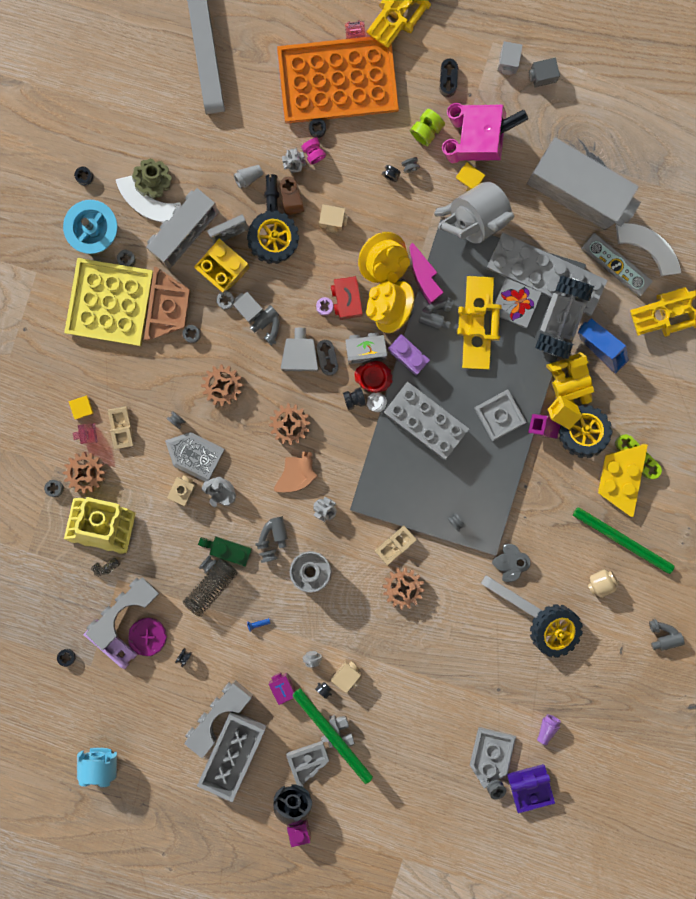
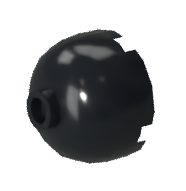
[273,784,312,826]

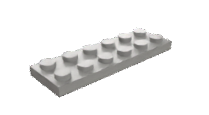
[486,233,608,316]

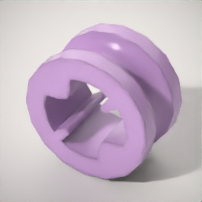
[316,297,333,316]

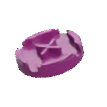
[128,617,167,656]

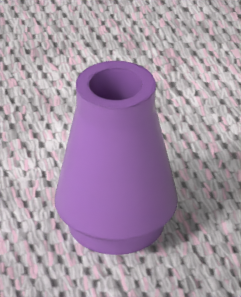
[537,714,561,745]

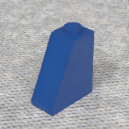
[578,318,629,374]

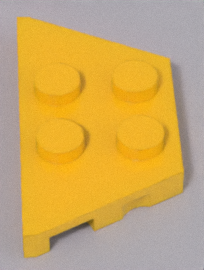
[598,444,648,517]

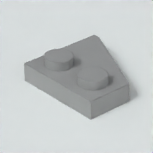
[286,741,329,787]

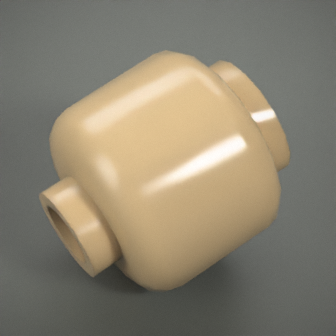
[588,569,618,598]

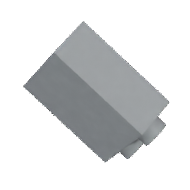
[527,137,641,230]

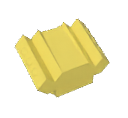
[64,497,136,554]

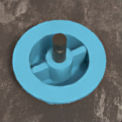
[63,200,117,254]

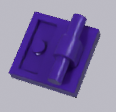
[507,764,555,813]

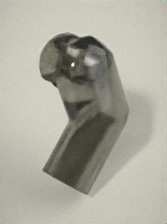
[91,557,120,577]

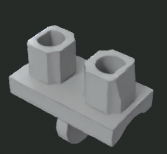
[321,715,355,747]

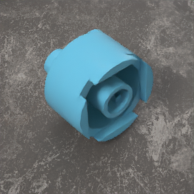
[77,748,117,787]

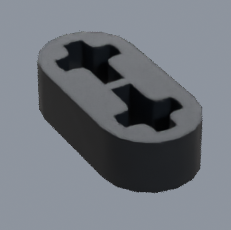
[439,58,458,97]
[317,340,338,376]

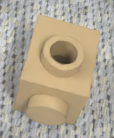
[319,204,348,233]
[167,475,197,506]
[331,660,361,693]

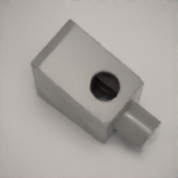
[281,328,318,372]

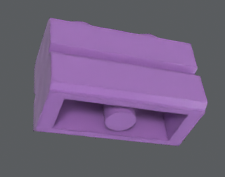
[388,334,430,376]

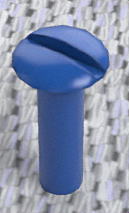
[247,618,271,632]

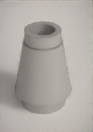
[233,165,263,188]

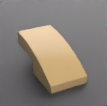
[108,406,134,449]
[375,526,417,565]

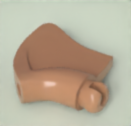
[274,452,318,492]

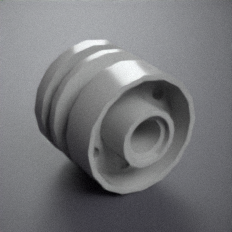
[290,551,332,593]

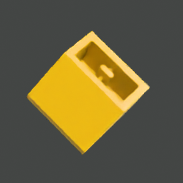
[194,239,250,293]

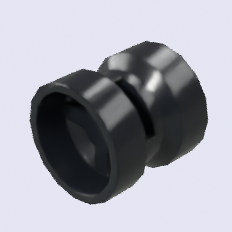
[343,387,366,410]

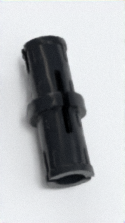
[264,174,279,212]

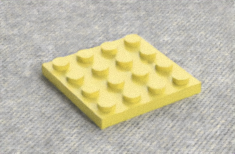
[64,258,153,346]

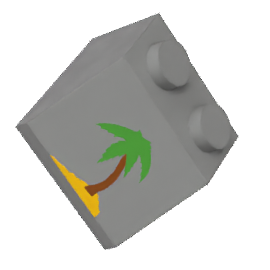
[345,333,387,364]

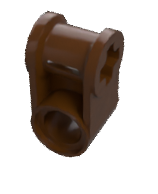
[280,177,304,216]

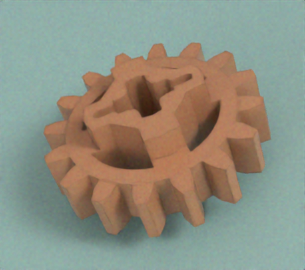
[201,364,243,407]
[269,403,311,445]
[63,452,106,494]
[382,567,424,609]

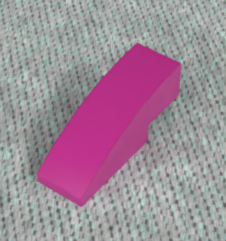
[409,243,443,304]

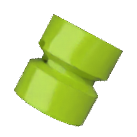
[410,109,445,146]

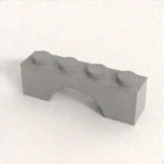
[86,578,159,650]
[184,680,253,758]

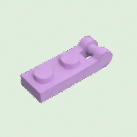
[83,619,138,669]

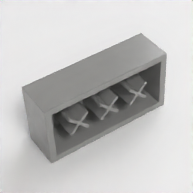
[146,188,219,269]
[383,381,469,460]
[197,711,266,802]

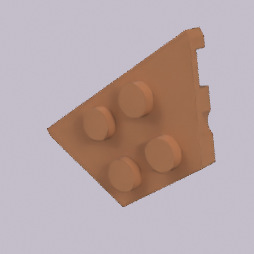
[144,267,191,341]

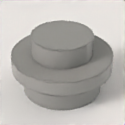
[303,651,322,667]

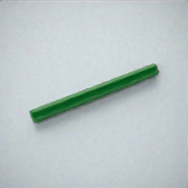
[573,507,675,574]
[292,688,373,784]

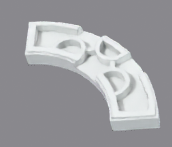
[116,176,181,223]
[616,223,681,276]

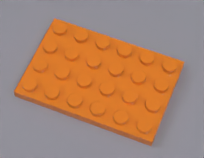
[277,36,399,124]

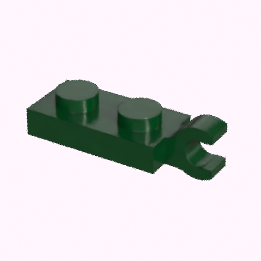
[198,536,252,567]

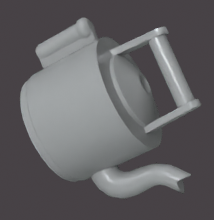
[434,182,514,243]

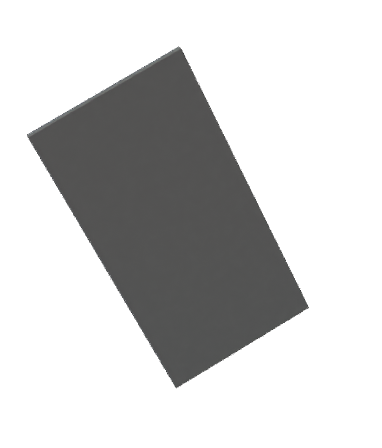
[350,219,586,556]

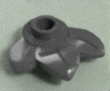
[492,544,531,582]

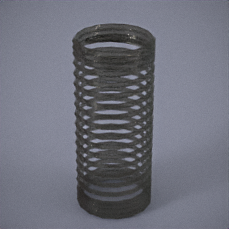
[183,558,238,617]

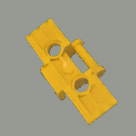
[366,0,431,48]
[457,276,502,369]
[630,287,696,337]

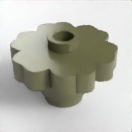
[132,158,172,198]

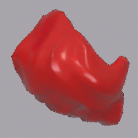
[354,360,393,393]

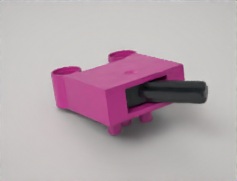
[442,103,529,163]

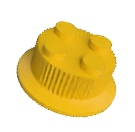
[358,232,410,284]
[366,281,414,333]

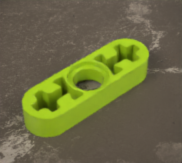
[615,434,662,479]

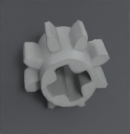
[282,148,306,173]
[313,497,337,522]

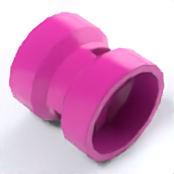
[301,138,326,165]

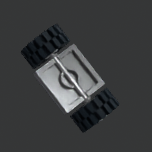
[535,275,595,359]

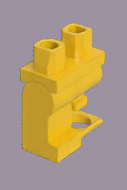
[546,352,594,404]

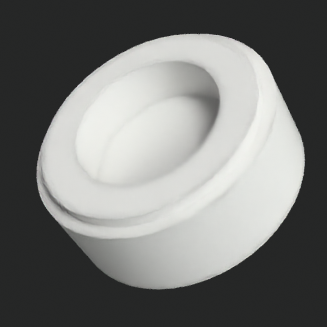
[367,392,387,412]

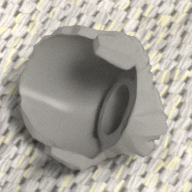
[202,477,236,507]

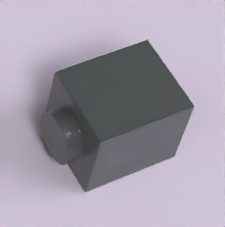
[529,57,560,87]

